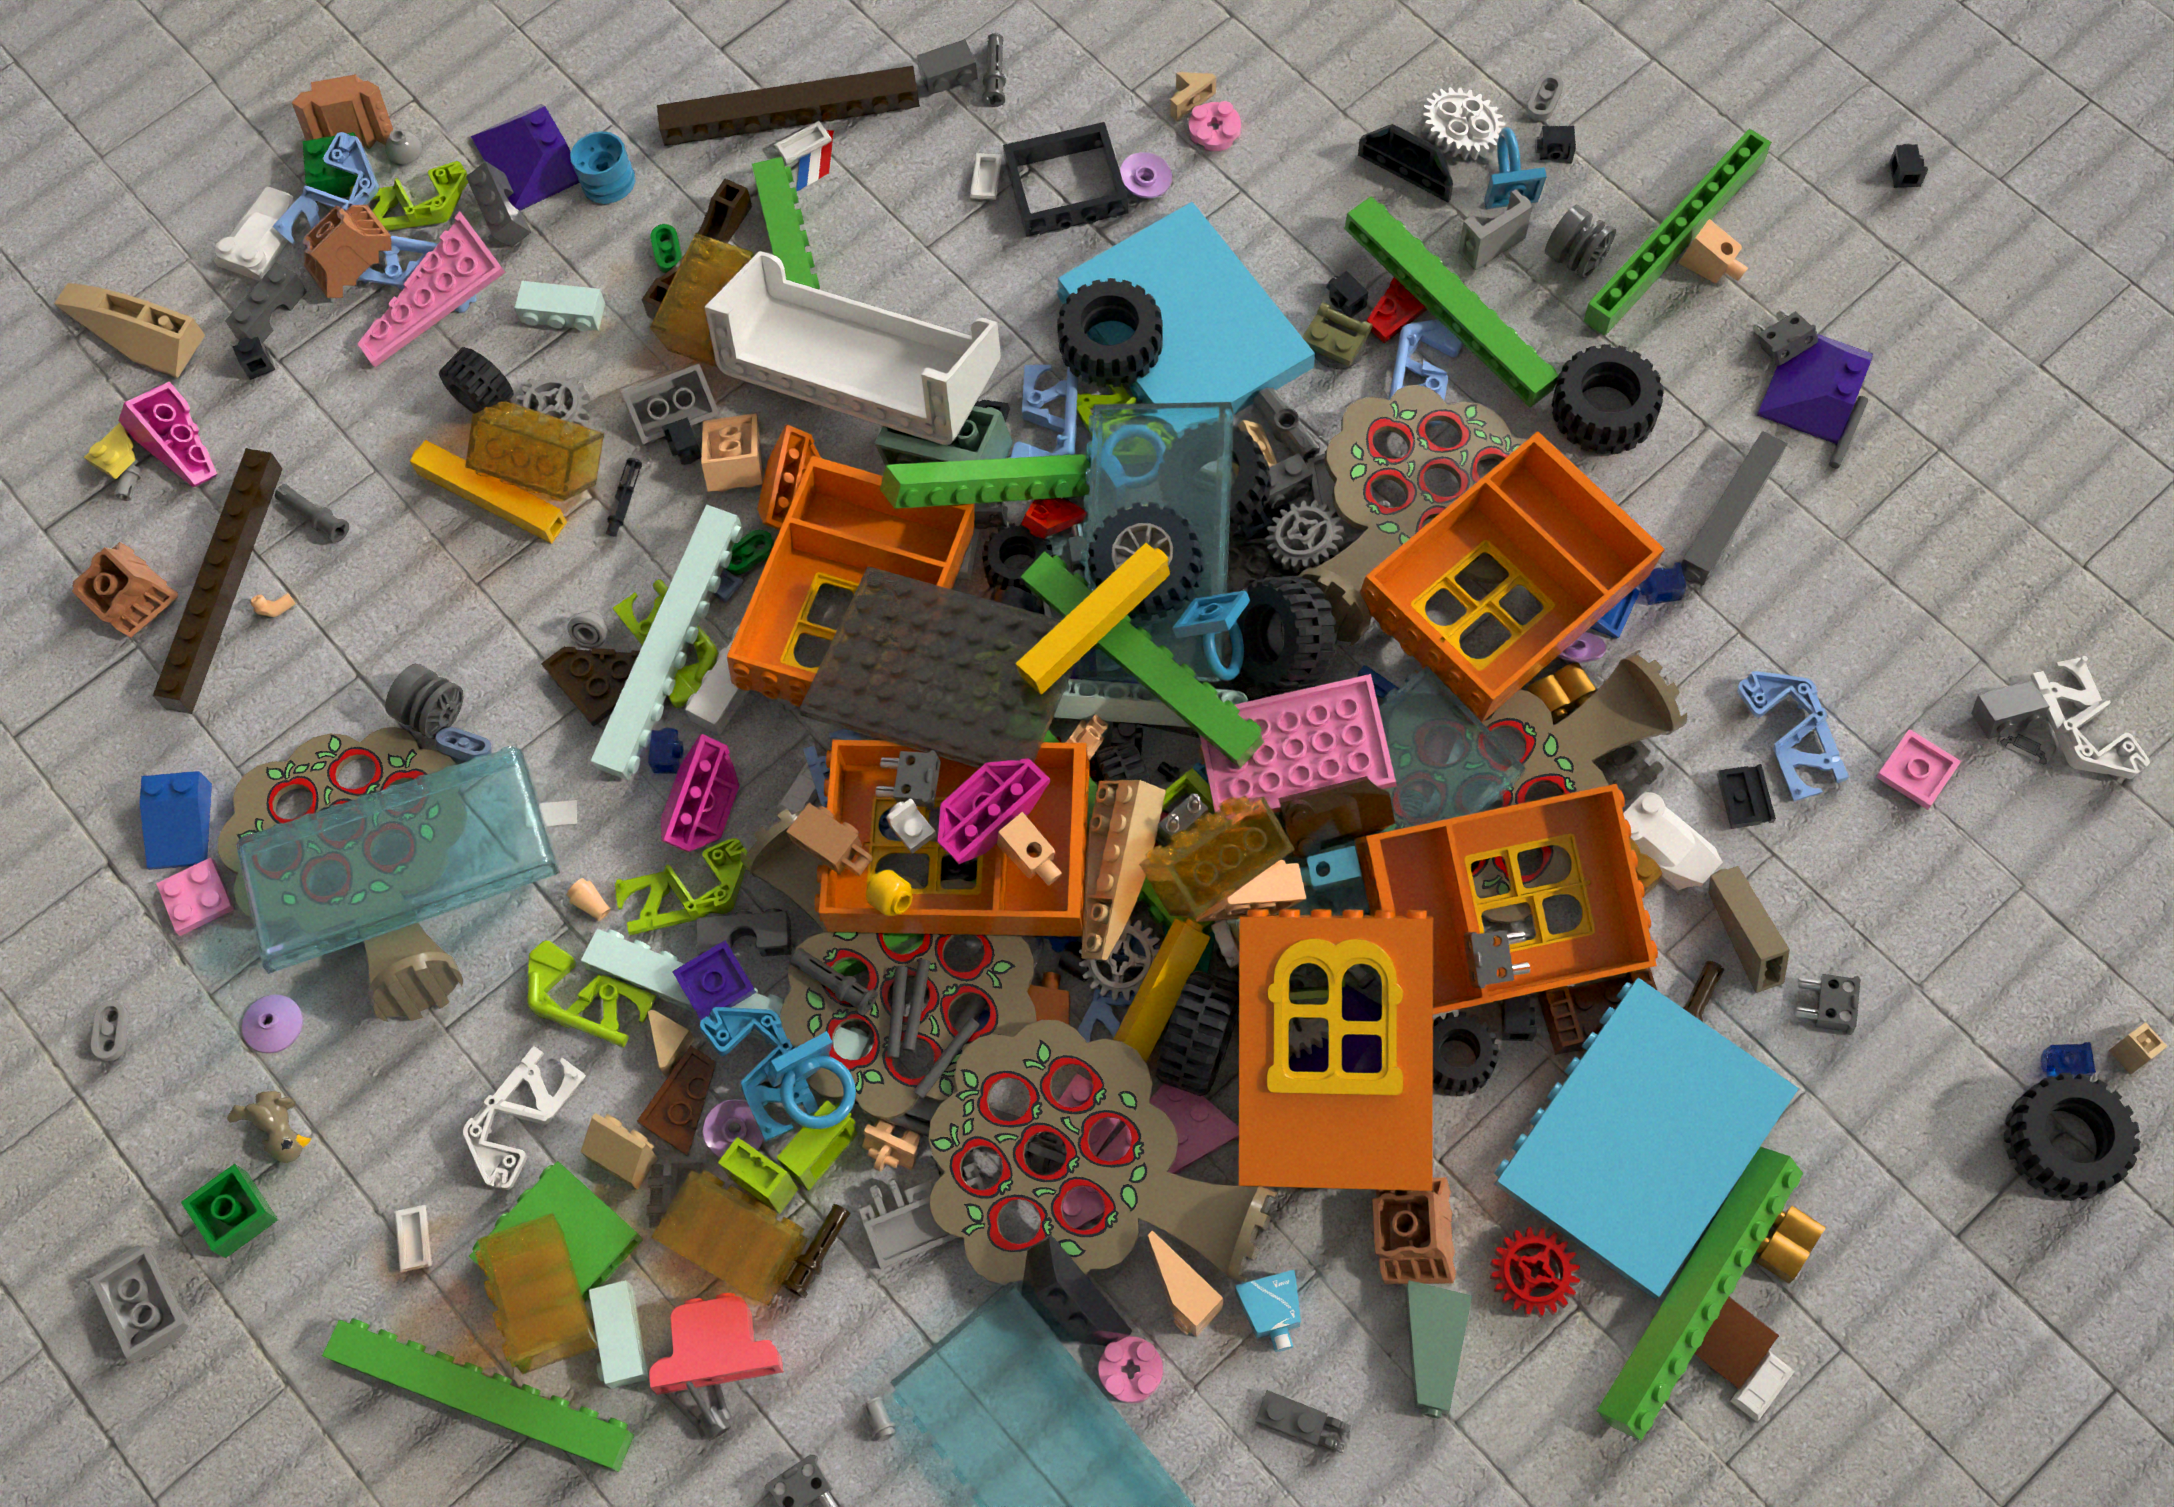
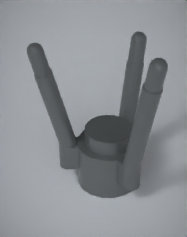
[665,1381,732,1441]

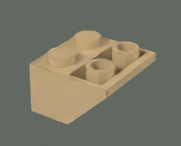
[581,1113,659,1190]

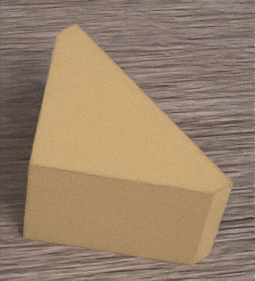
[648,1010,695,1076]
[2109,1022,2168,1075]

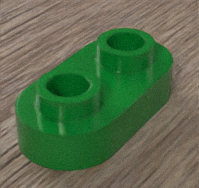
[650,224,683,273]
[725,529,774,575]

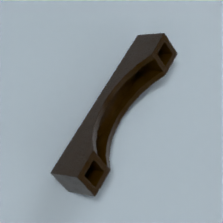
[641,179,752,327]

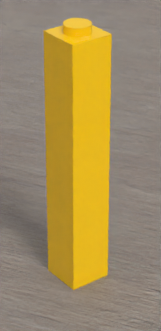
[409,440,567,544]
[1015,543,1170,695]
[1091,918,1211,1084]

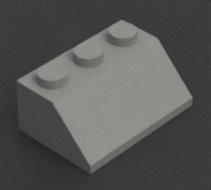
[620,360,720,444]

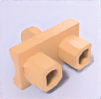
[1065,714,1108,760]
[862,1119,920,1172]

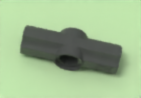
[1253,387,1320,463]

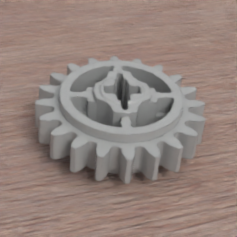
[514,372,592,444]
[1266,500,1346,573]
[1079,917,1160,1001]

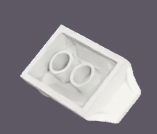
[214,186,301,281]
[1623,791,1723,893]

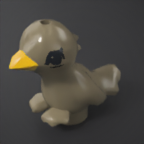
[227,1091,311,1163]

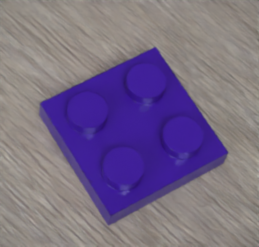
[672,940,757,1020]

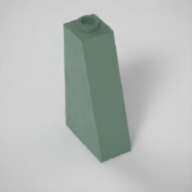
[1405,1280,1472,1419]

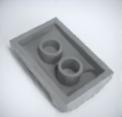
[90,1245,189,1361]

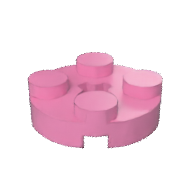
[1189,101,1241,151]
[1098,1336,1163,1404]

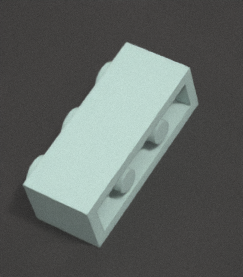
[515,281,606,331]
[586,1280,649,1389]

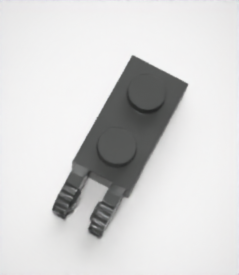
[1255,1390,1351,1453]

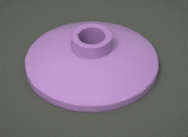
[1120,152,1172,198]
[1557,632,1606,663]
[242,995,303,1053]
[703,1099,764,1158]

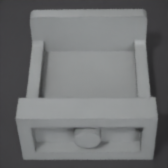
[1458,189,1532,270]

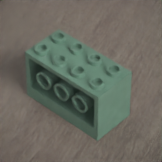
[875,406,1013,466]

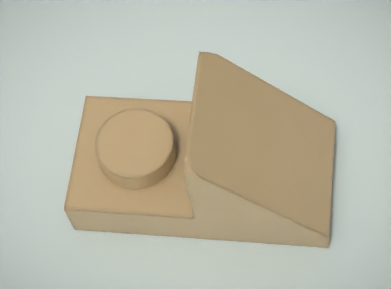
[1170,72,1216,122]

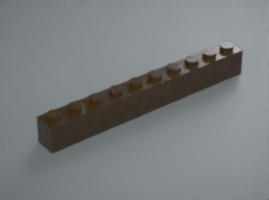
[657,66,920,146]
[152,448,283,714]

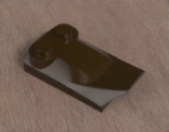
[1278,776,1395,859]

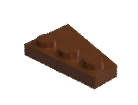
[637,1045,716,1157]

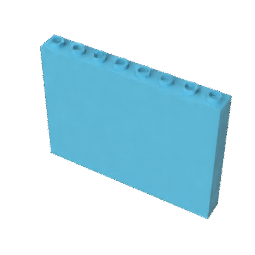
[1057,202,1315,439]
[1494,978,1799,1299]

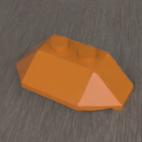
[757,424,821,530]

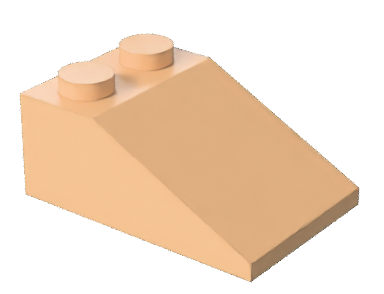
[701,413,763,492]
[1195,860,1306,922]
[1148,1231,1223,1337]

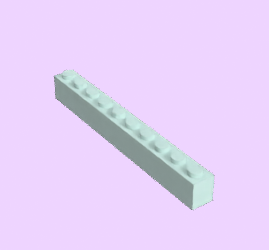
[591,504,743,780]
[581,929,872,1060]

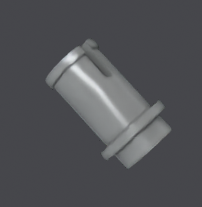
[113,464,142,501]
[862,1397,896,1442]

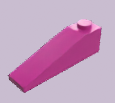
[118,382,217,488]

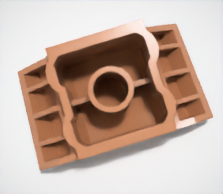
[292,74,393,149]
[303,205,392,298]
[72,542,178,638]
[1372,1177,1456,1284]

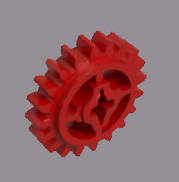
[1490,1227,1580,1318]

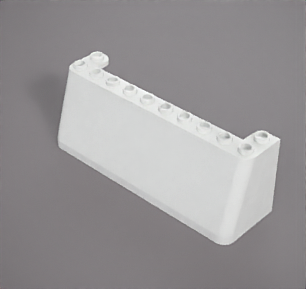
[705,251,1001,445]

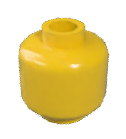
[866,870,913,916]

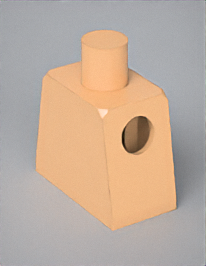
[1678,219,1748,283]
[997,812,1062,885]

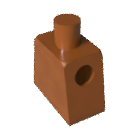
[1027,972,1070,1025]

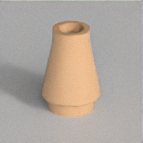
[566,878,611,921]

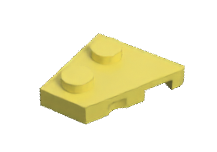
[84,423,135,479]

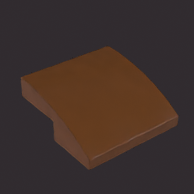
[1694,1296,1779,1389]

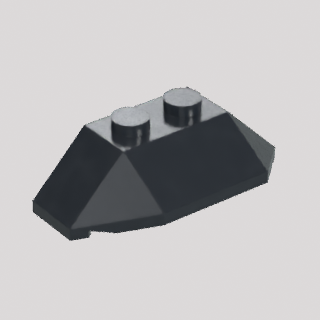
[1358,124,1453,203]
[1021,1235,1132,1346]

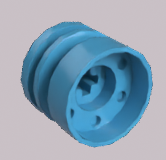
[570,131,636,204]

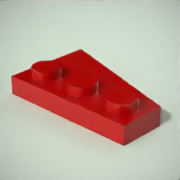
[1366,277,1428,344]
[1021,498,1087,538]

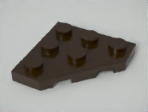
[541,646,640,727]

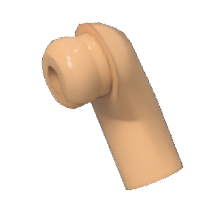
[251,593,296,617]

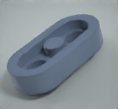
[436,727,492,764]

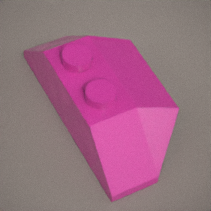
[660,734,740,852]
[937,758,1050,864]

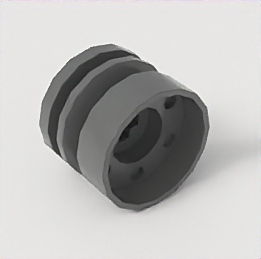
[1545,205,1616,278]
[385,663,464,739]

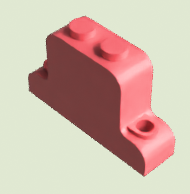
[649,1293,784,1395]

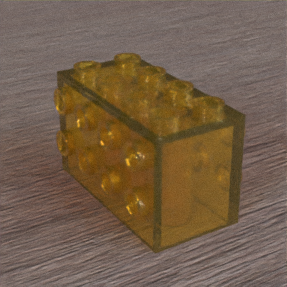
[650,233,755,368]
[465,401,604,502]
[1139,795,1295,919]
[651,1169,809,1306]
[475,1213,598,1374]

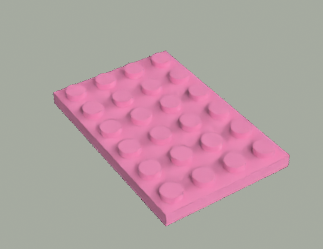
[1200,674,1397,825]

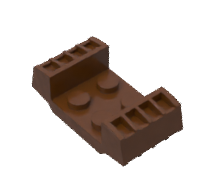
[1538,968,1657,1055]

